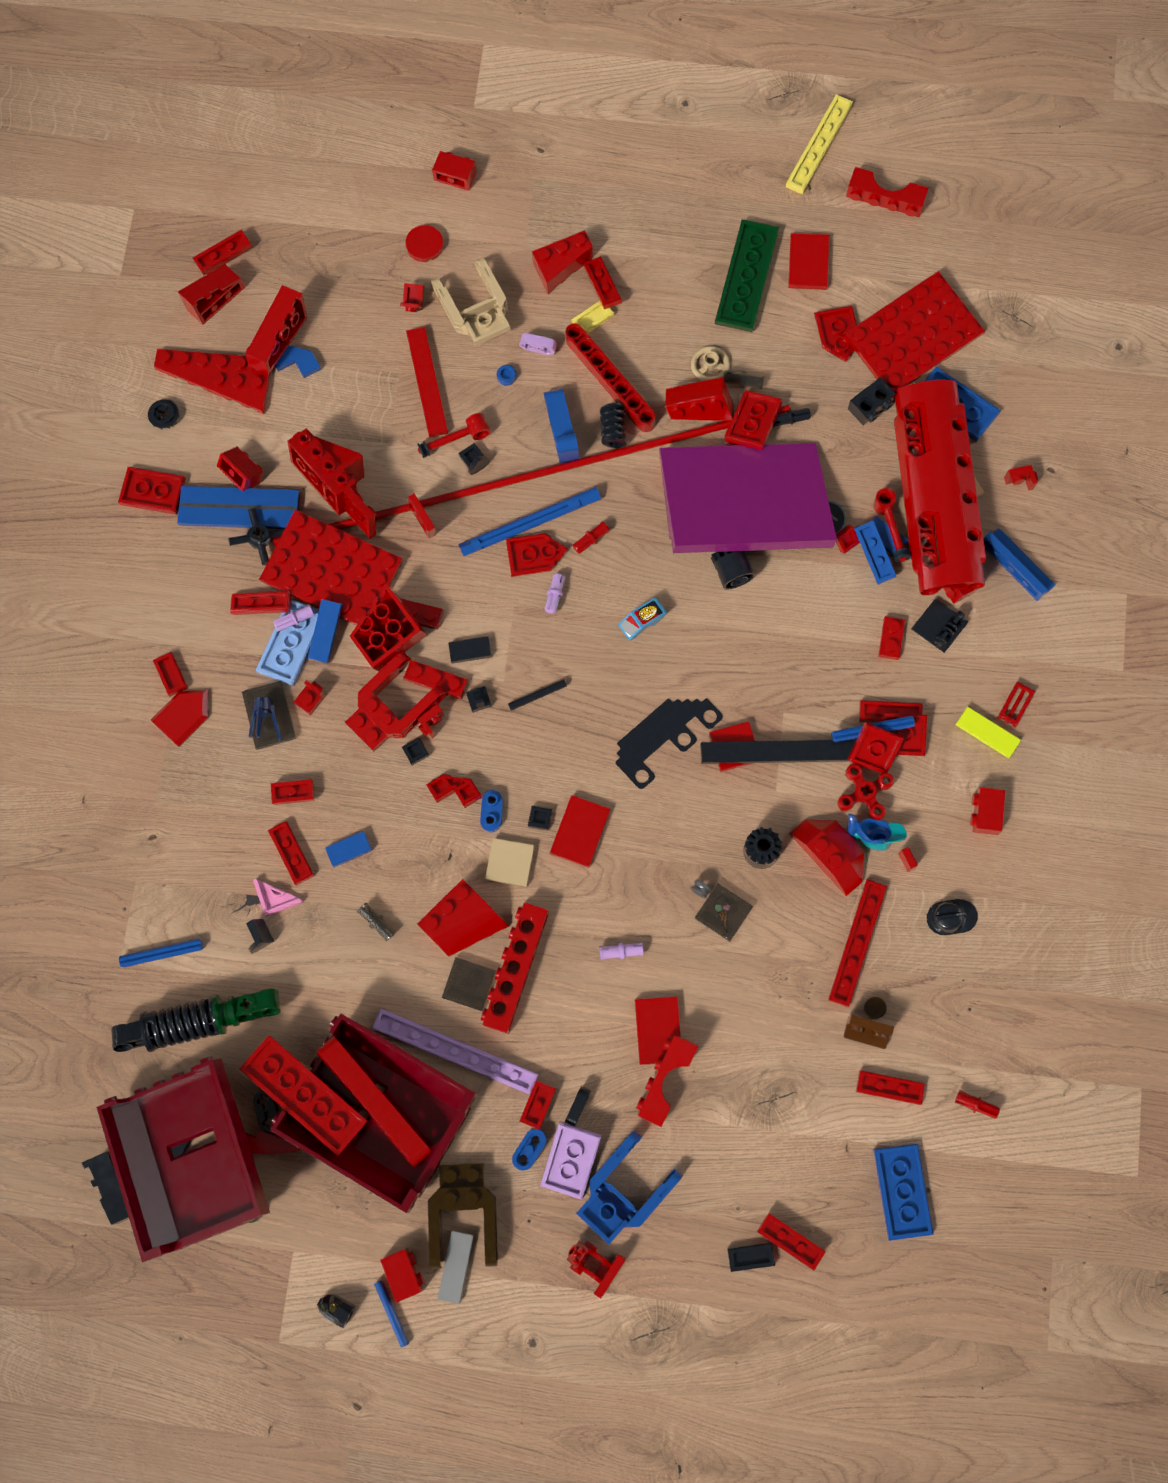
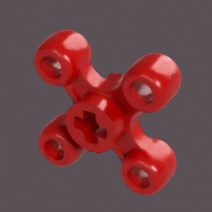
[837,764,894,821]

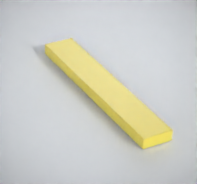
[786,94,853,195]

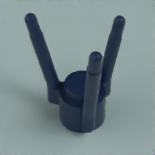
[248,697,282,741]

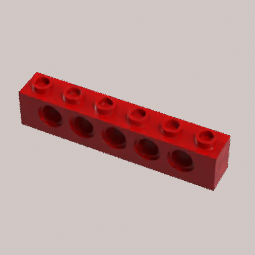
[481,902,549,1034]

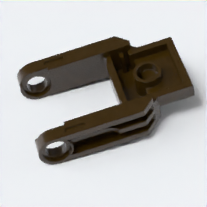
[428,1163,498,1269]

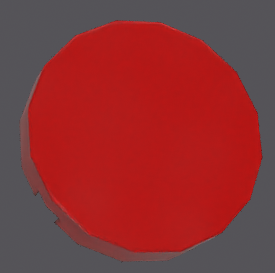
[405,225,444,262]

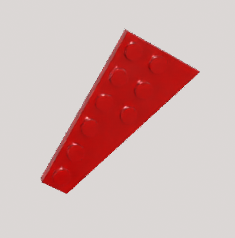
[154,349,271,414]

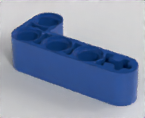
[544,388,579,463]

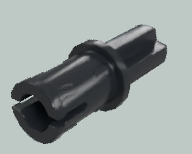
[773,408,811,428]

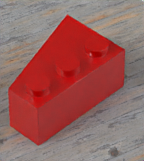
[532,230,593,295]
[178,264,245,325]

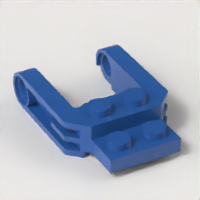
[576,1130,683,1245]

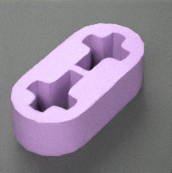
[519,333,557,355]

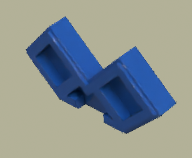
[275,346,321,378]

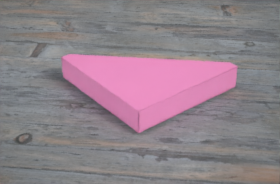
[253,879,303,917]

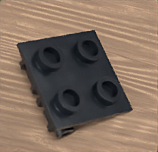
[911,598,968,653]

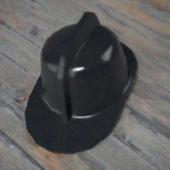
[927,899,978,935]

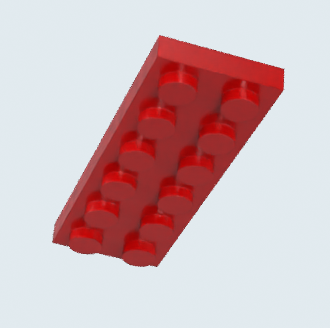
[239,1035,368,1156]

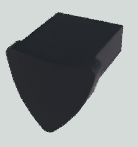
[458,443,490,475]
[246,919,274,954]

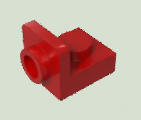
[1004,465,1038,490]
[293,680,325,716]
[418,704,444,739]

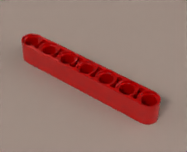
[565,323,655,432]
[316,1036,431,1167]

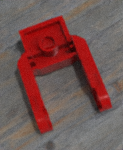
[345,651,446,752]

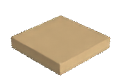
[485,838,534,887]

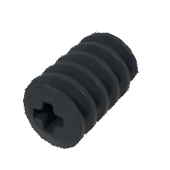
[600,403,626,448]

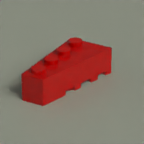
[245,285,307,375]

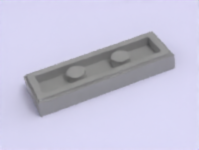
[437,1231,474,1304]

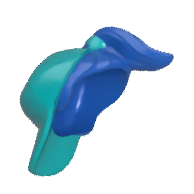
[848,814,907,851]

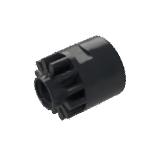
[711,551,756,590]
[743,827,782,869]

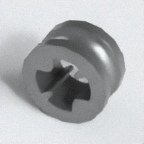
[690,879,711,899]

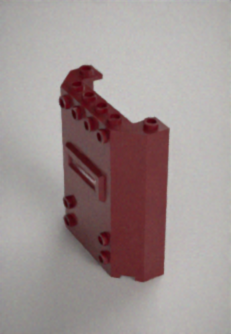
[270,1013,478,1213]
[96,1056,270,1262]

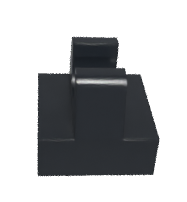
[466,686,492,713]

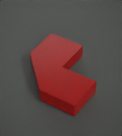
[426,774,483,808]

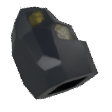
[317,1294,356,1328]

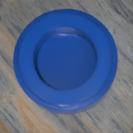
[497,365,516,386]

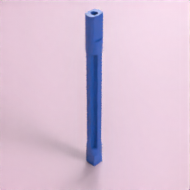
[458,487,601,556]

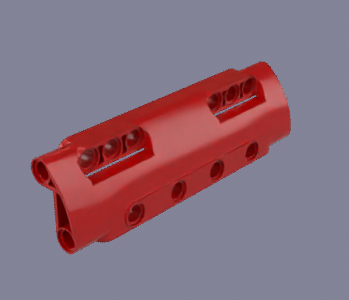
[894,380,986,596]

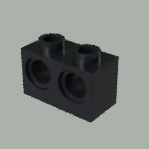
[848,377,896,425]

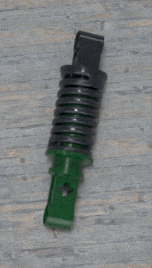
[111,989,281,1052]

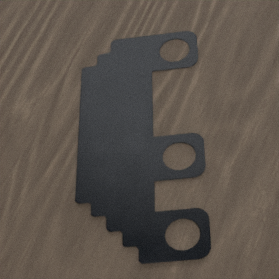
[615,698,723,789]

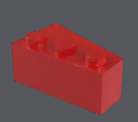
[665,377,734,421]

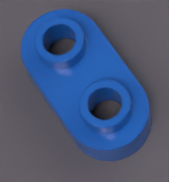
[480,790,503,833]
[512,1129,547,1171]

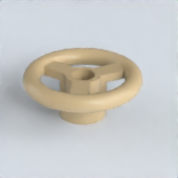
[691,346,730,381]

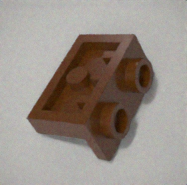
[843,1015,894,1049]

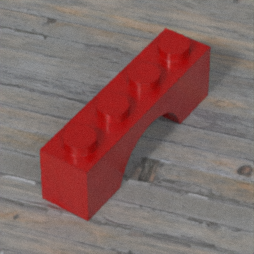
[846,167,929,217]
[636,1034,698,1127]

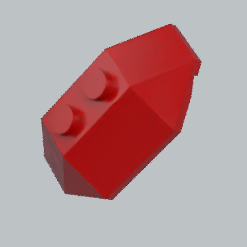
[789,820,865,896]

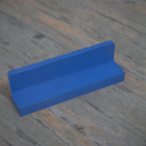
[983,528,1055,601]

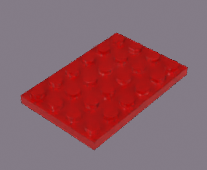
[844,271,985,391]
[259,510,403,626]

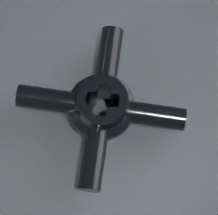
[228,508,285,566]

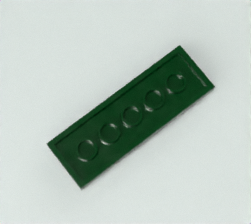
[715,219,779,332]

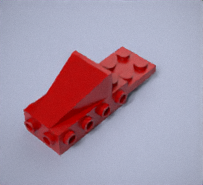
[287,428,377,539]

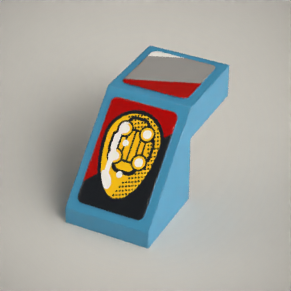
[618,597,668,640]

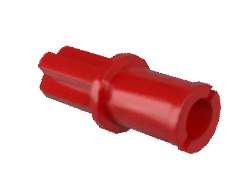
[572,521,610,554]
[954,1090,1000,1119]

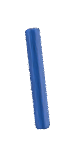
[832,716,915,742]
[119,939,203,967]

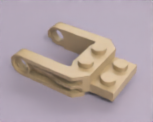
[431,257,511,346]

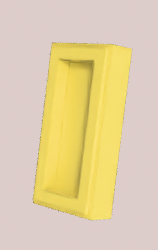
[571,301,614,334]

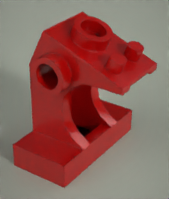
[566,1241,626,1299]

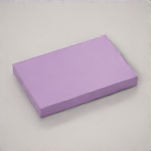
[540,1122,602,1200]

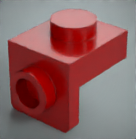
[400,283,425,312]

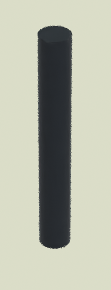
[508,679,567,711]

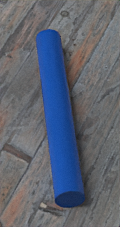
[374,1280,409,1348]

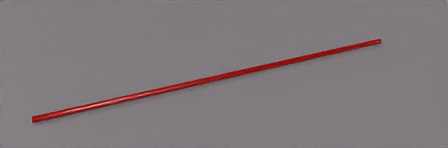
[273,405,791,546]

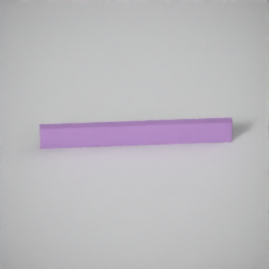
[372,1009,539,1095]

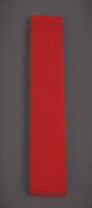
[406,327,448,438]
[828,879,887,1007]

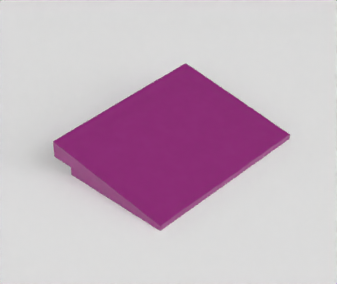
[659,443,837,553]

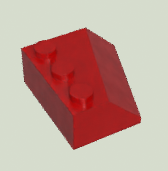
[350,583,427,672]
[417,879,509,957]

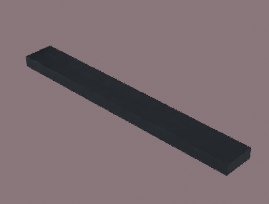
[700,740,856,764]

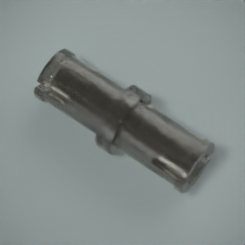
[723,370,764,389]
[357,902,396,942]

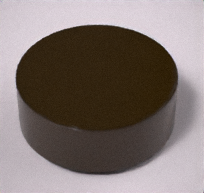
[864,997,887,1019]

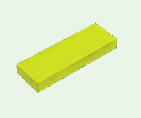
[955,707,1021,759]

